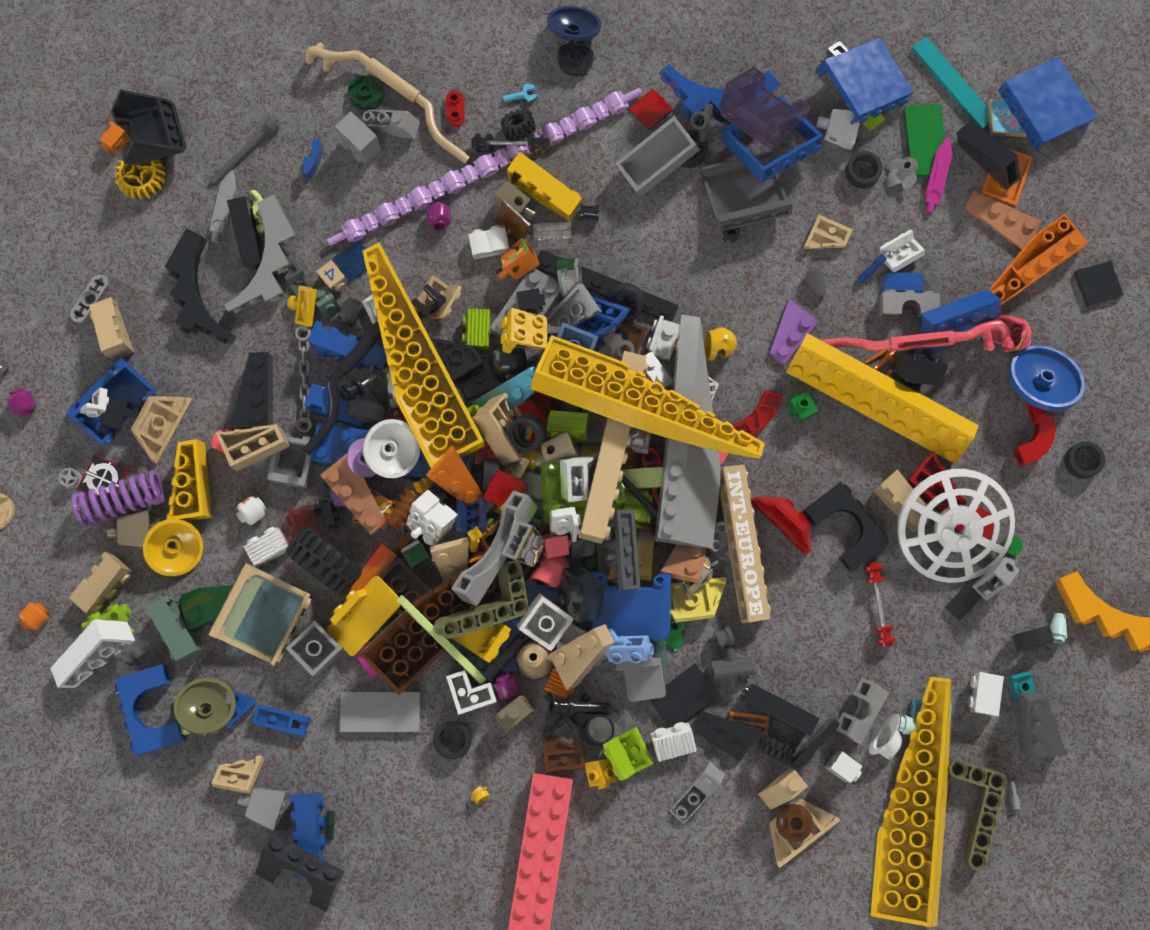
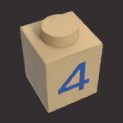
[316,260,347,293]

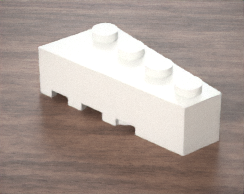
[50,619,135,688]

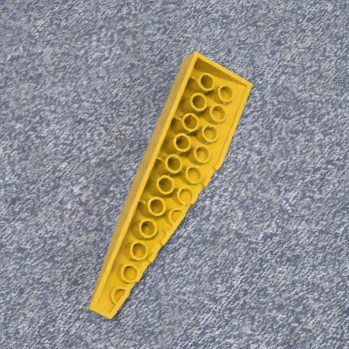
[363,242,485,468]
[530,335,764,459]
[870,677,951,927]

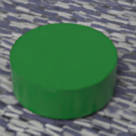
[1002,536,1023,556]

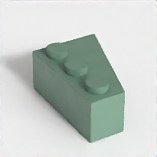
[145,596,202,662]

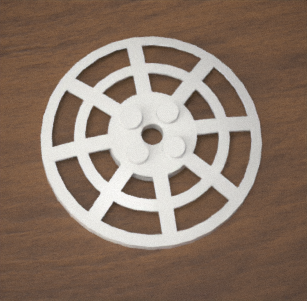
[897,469,1015,583]

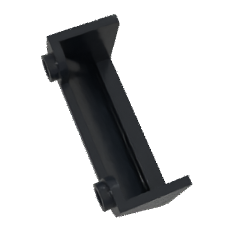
[111,89,187,165]

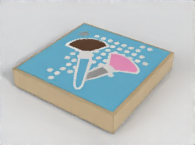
[987,99,1027,137]

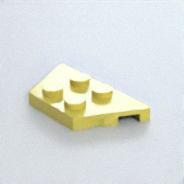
[652,577,726,623]

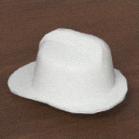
[869,714,902,760]

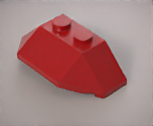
[751,497,811,556]

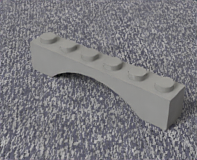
[451,491,538,606]

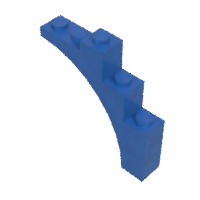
[659,64,780,119]

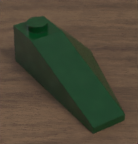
[181,585,268,631]

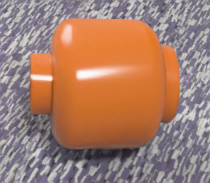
[18,602,49,631]

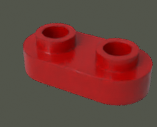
[445,90,465,127]

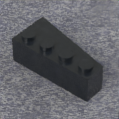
[230,352,273,431]

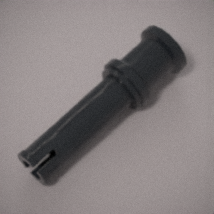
[479,631,531,683]
[549,697,610,716]

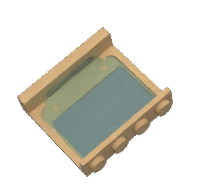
[208,563,311,666]

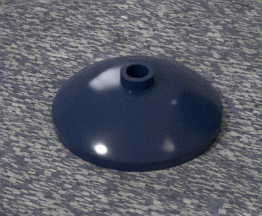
[547,6,601,42]

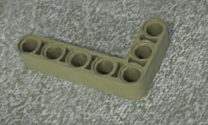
[434,558,528,639]
[948,760,1007,870]

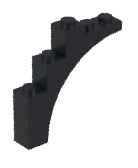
[164,228,236,344]

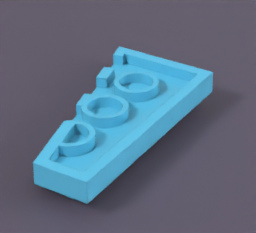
[471,366,536,411]

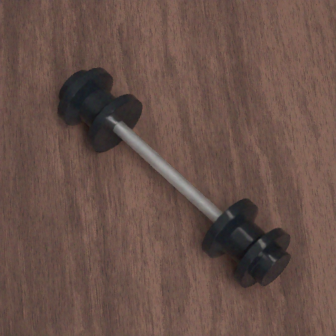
[471,133,550,153]
[340,367,389,401]

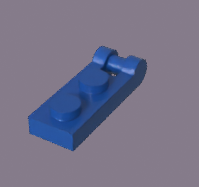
[252,704,311,737]

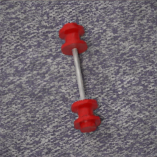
[863,562,896,647]

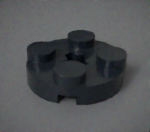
[557,41,594,76]

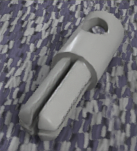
[1008,781,1021,810]

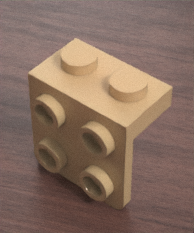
[413,276,461,320]

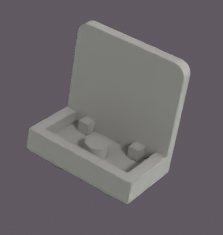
[616,656,666,702]

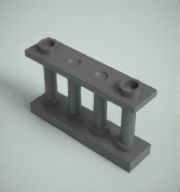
[596,510,640,590]

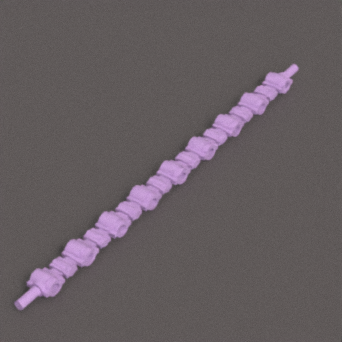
[327,88,642,246]

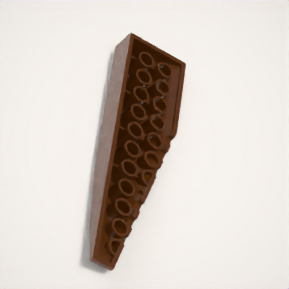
[359,521,567,695]

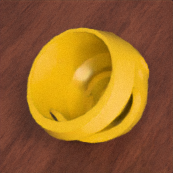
[704,328,737,361]

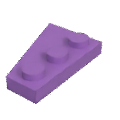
[769,299,819,365]

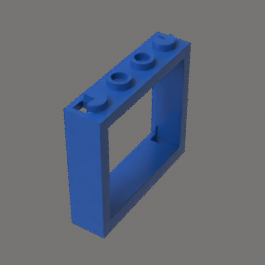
[722,95,823,183]

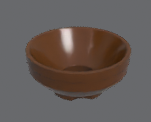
[776,804,813,842]

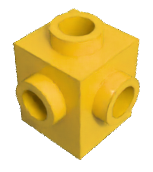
[585,758,617,790]

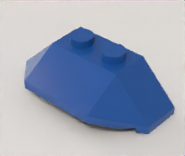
[575,297,629,339]

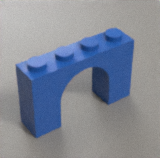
[115,664,187,756]

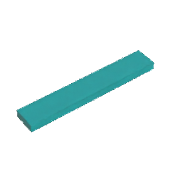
[911,37,990,130]

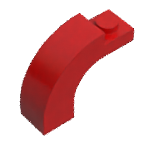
[1013,403,1056,468]

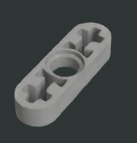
[70,275,110,324]

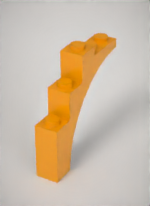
[1054,571,1150,652]

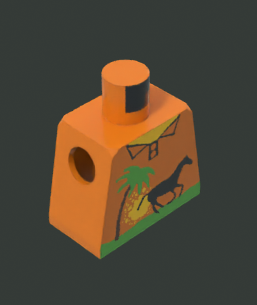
[496,237,540,280]

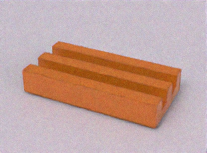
[729,711,770,736]

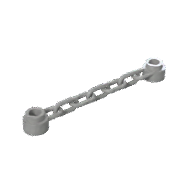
[295,326,313,434]

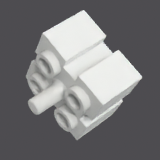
[406,490,458,546]

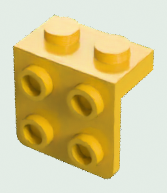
[500,308,547,354]
[453,606,511,663]

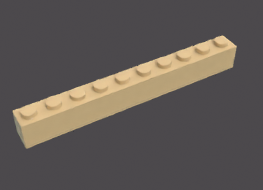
[578,351,649,544]

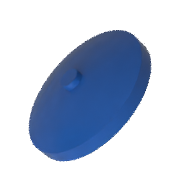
[1008,345,1085,411]

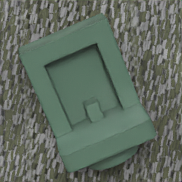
[315,286,341,319]

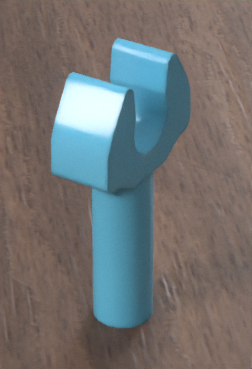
[503,84,538,104]

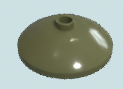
[174,678,236,735]

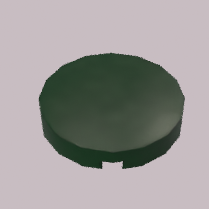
[348,75,385,110]

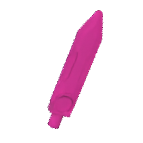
[924,137,953,214]

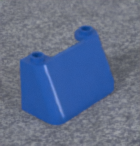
[66,357,157,445]

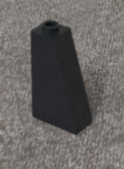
[956,122,1021,190]
[227,196,263,270]
[741,684,820,736]

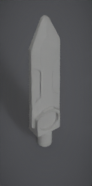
[209,170,237,243]

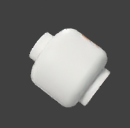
[236,496,266,525]

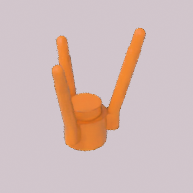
[864,350,896,377]

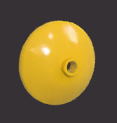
[143,519,203,576]

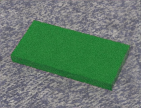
[903,104,949,177]

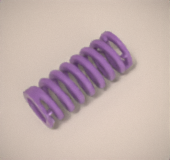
[72,470,165,527]

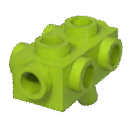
[82,603,134,632]

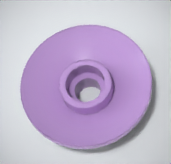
[347,438,376,477]

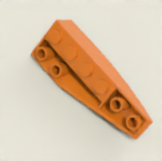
[989,214,1088,306]

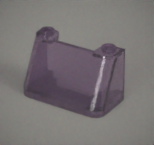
[719,66,812,149]

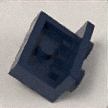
[455,498,487,539]

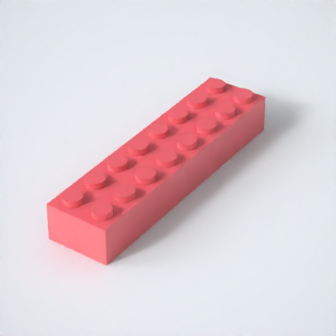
[508,773,573,930]

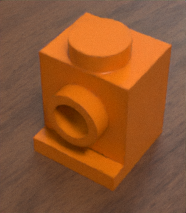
[100,121,130,155]

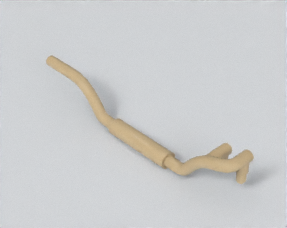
[305,42,471,164]

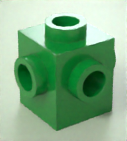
[788,391,819,424]

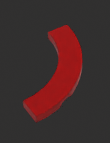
[732,389,784,436]

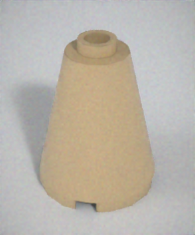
[515,640,553,679]

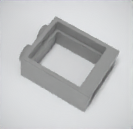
[267,433,314,489]

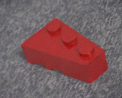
[907,451,967,514]

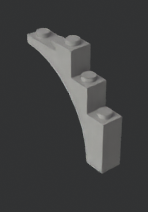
[225,194,297,314]

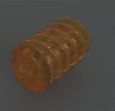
[383,487,420,531]

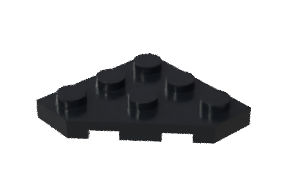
[430,338,483,382]

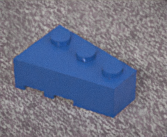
[304,383,367,430]

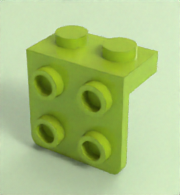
[603,727,654,781]

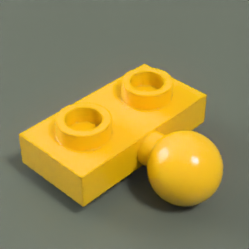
[286,286,317,327]

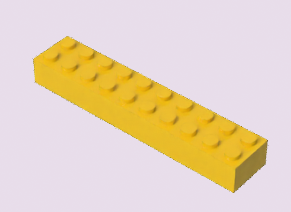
[786,333,979,464]

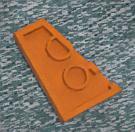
[427,445,483,505]

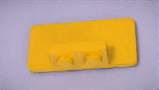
[327,576,401,656]

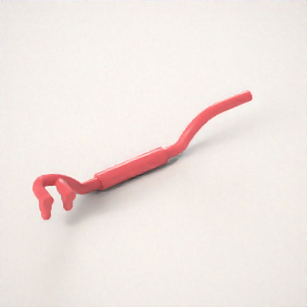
[821,320,1014,352]

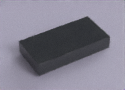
[945,579,982,621]

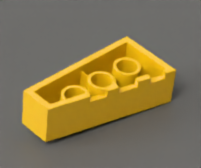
[507,152,582,222]
[166,439,212,522]

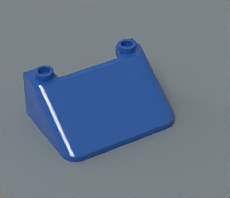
[591,572,673,641]

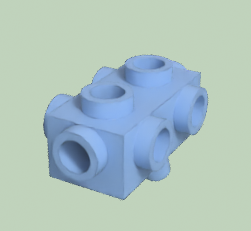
[605,629,654,664]

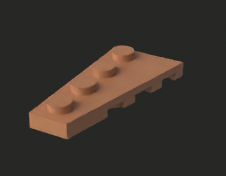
[965,190,1042,251]
[320,453,386,535]
[661,544,707,584]

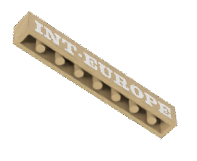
[719,464,771,623]

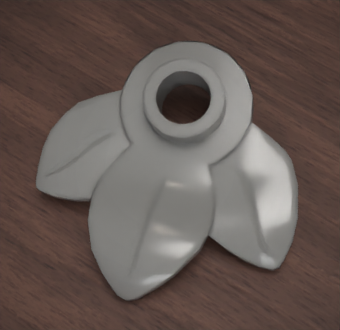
[885,157,918,192]
[598,333,635,361]

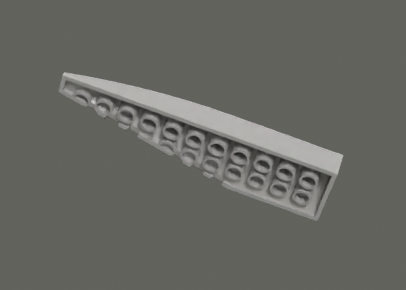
[654,314,721,549]

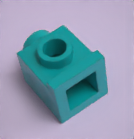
[1006,671,1036,699]

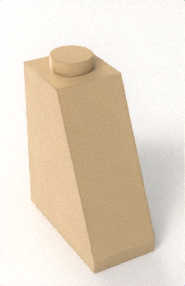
[758,769,808,810]

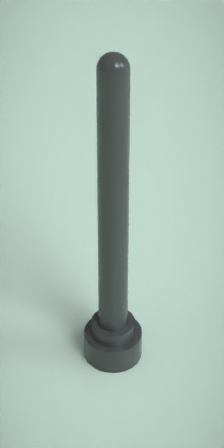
[209,118,279,185]

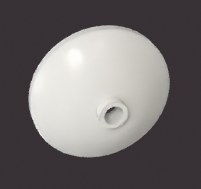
[363,419,420,478]

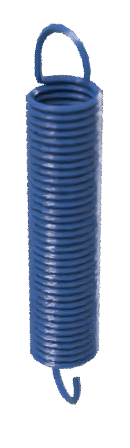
[854,251,891,286]

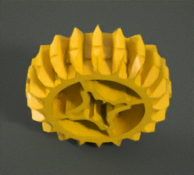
[114,159,166,200]

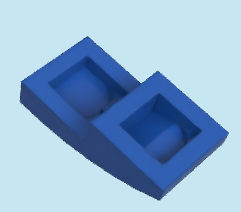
[304,139,323,180]
[883,273,924,293]

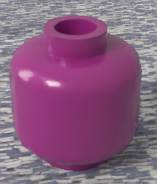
[427,202,451,231]
[7,388,36,418]
[493,671,522,703]

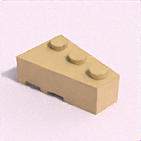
[89,297,134,361]
[472,393,525,465]
[216,424,290,471]
[873,470,930,533]
[69,552,133,615]
[549,624,614,690]

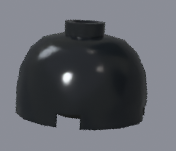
[489,348,527,381]

